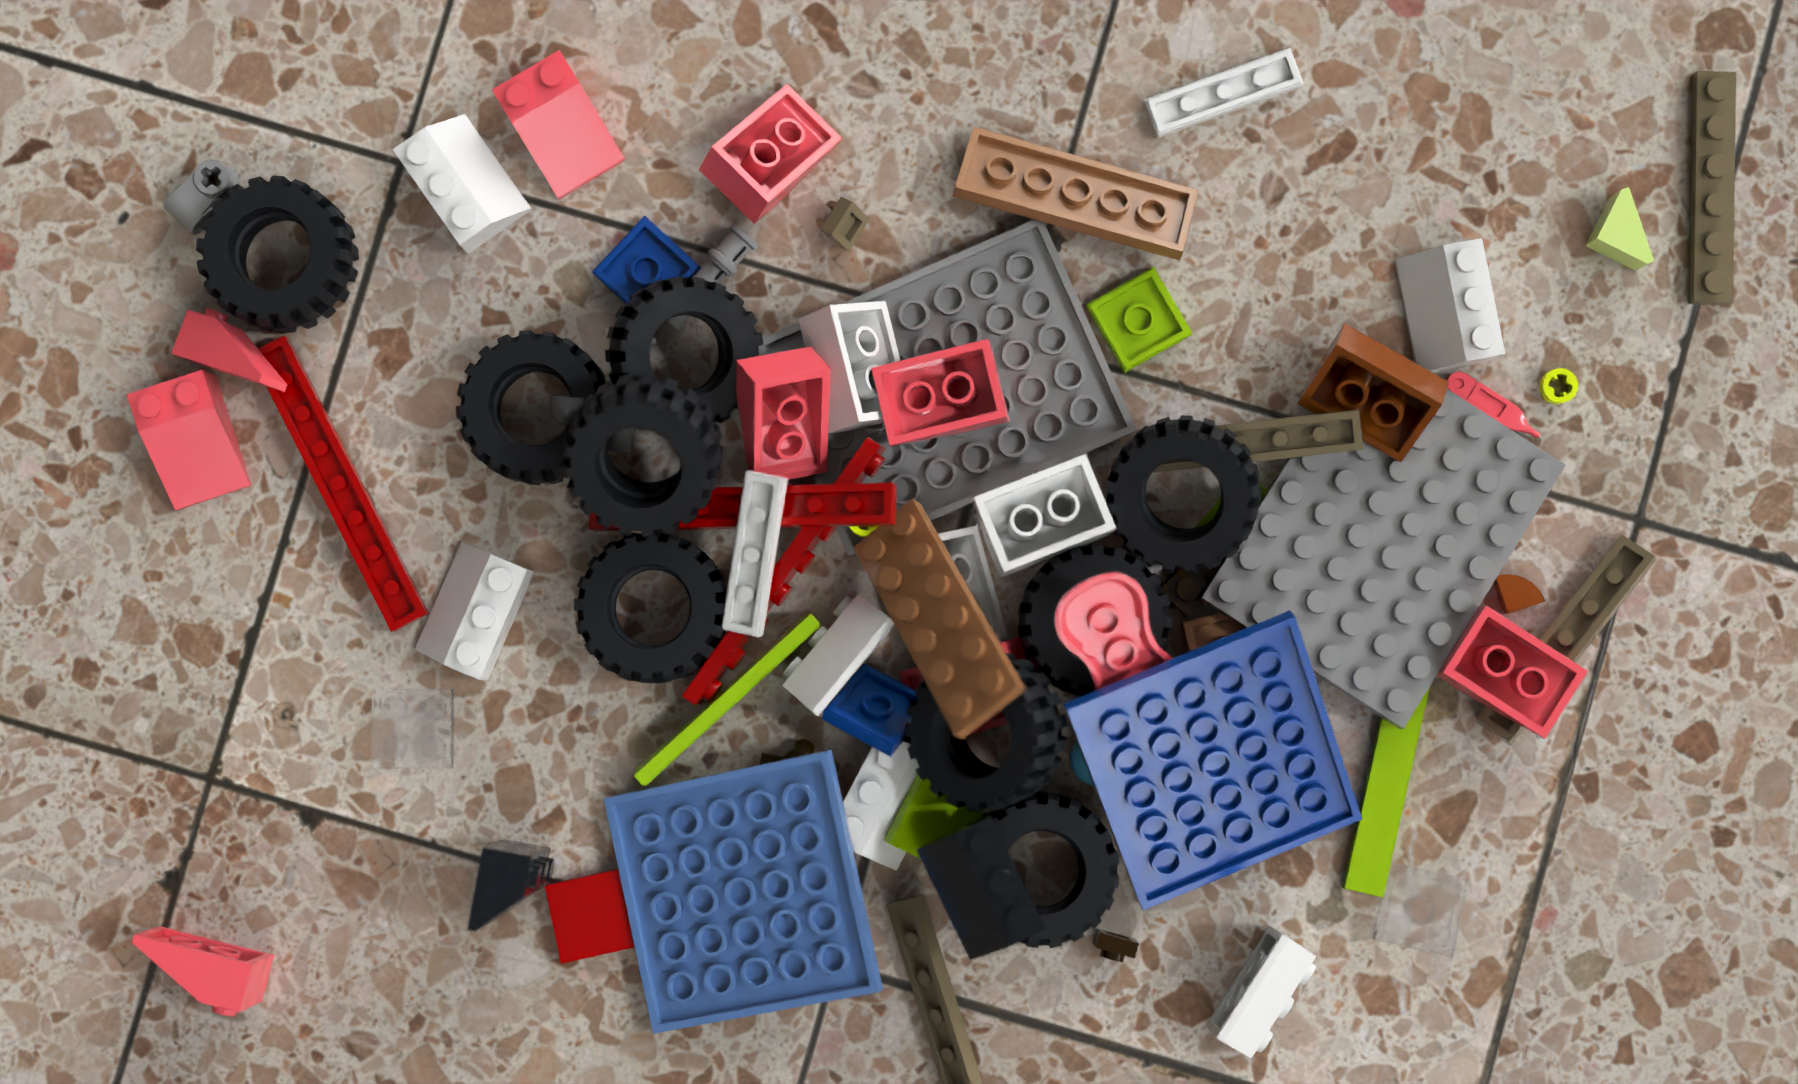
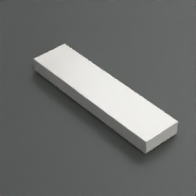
[1143,48,1304,139]
[722,470,788,637]

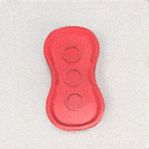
[1055,572,1173,691]

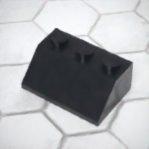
[916,814,1046,960]
[467,839,555,931]

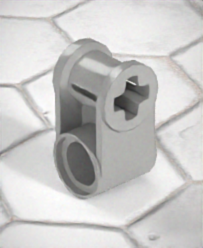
[163,159,240,235]

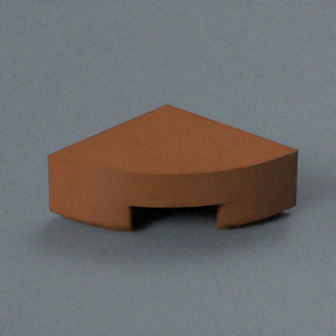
[1494,574,1546,614]

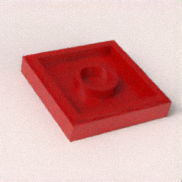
[544,869,635,964]

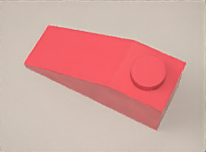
[171,308,287,392]

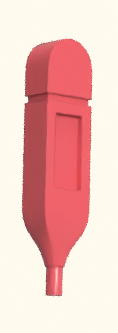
[1445,372,1540,439]

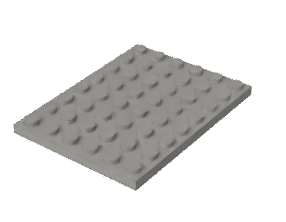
[759,219,1137,558]
[1199,389,1566,729]

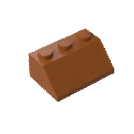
[1297,323,1449,462]

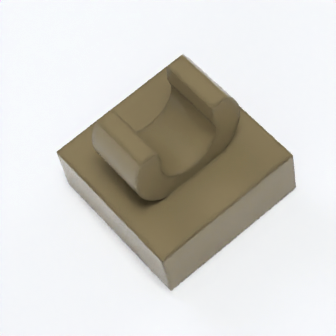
[816,197,870,251]

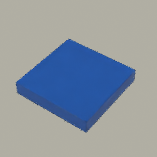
[592,215,701,304]
[822,663,919,757]

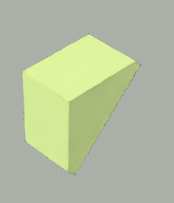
[1585,187,1654,271]

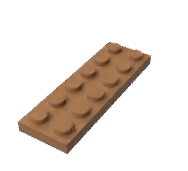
[953,126,1198,261]
[853,499,1026,739]

